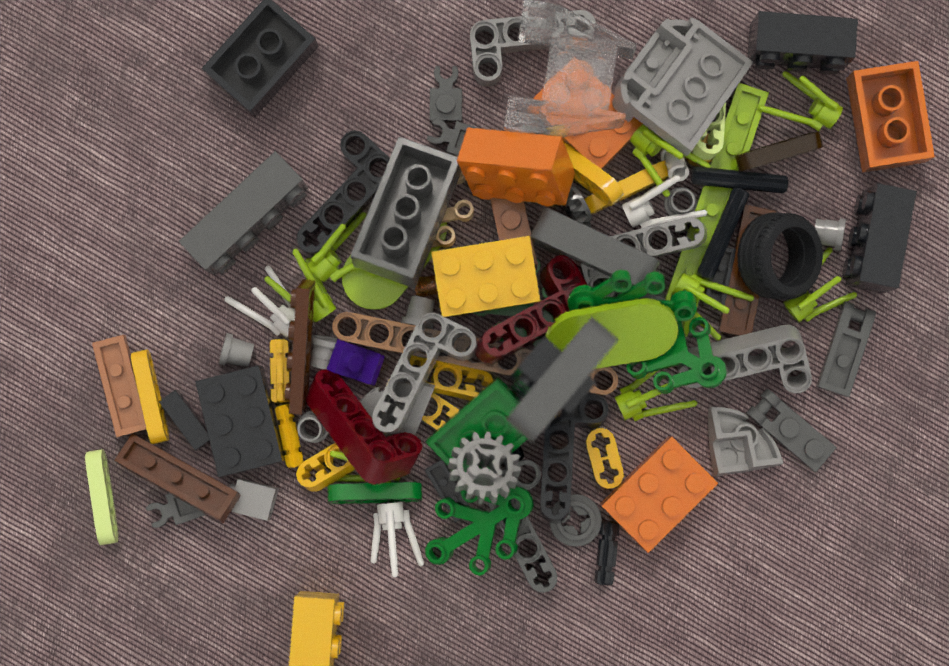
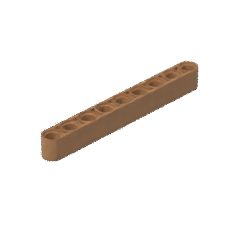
[332,312,618,395]

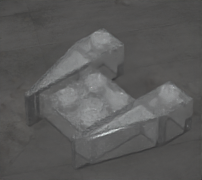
[503,0,637,137]

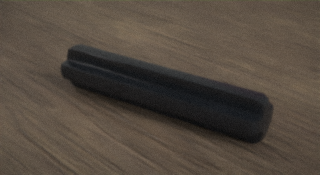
[691,167,788,194]
[697,187,749,280]

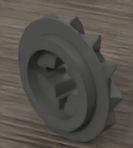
[563,186,592,228]
[550,494,602,547]

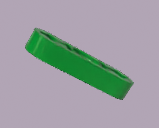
[327,482,422,504]

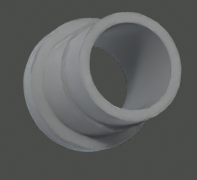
[664,187,697,216]
[815,218,846,251]
[401,296,435,329]
[218,333,254,367]
[310,335,340,369]
[297,410,329,443]

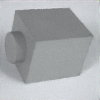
[230,478,279,521]

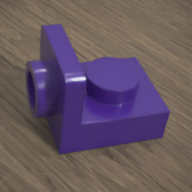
[326,339,385,386]

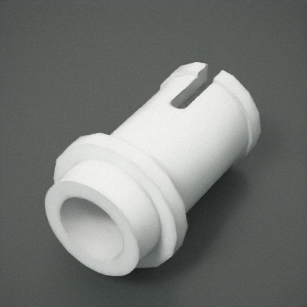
[660,149,689,182]

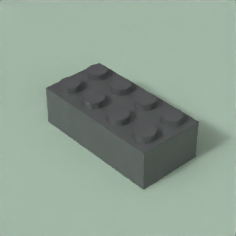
[350,137,462,289]
[178,151,309,275]

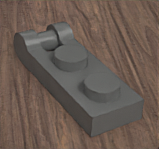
[816,301,876,397]
[746,388,837,472]

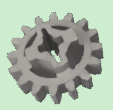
[448,432,521,504]

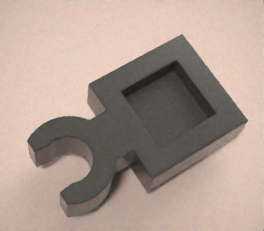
[429,66,462,122]
[427,119,480,156]
[146,493,207,528]

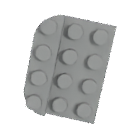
[612,17,753,157]

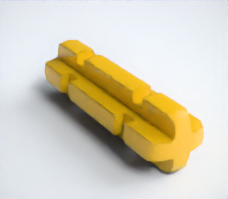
[269,339,290,403]
[275,404,304,468]

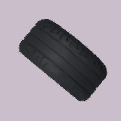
[737,213,823,300]

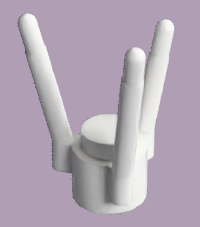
[622,175,707,228]
[224,266,295,338]
[371,502,424,578]

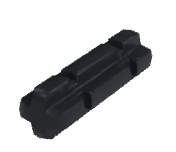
[594,521,620,585]

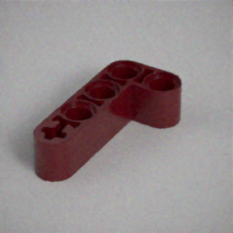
[476,255,588,364]
[306,369,422,484]

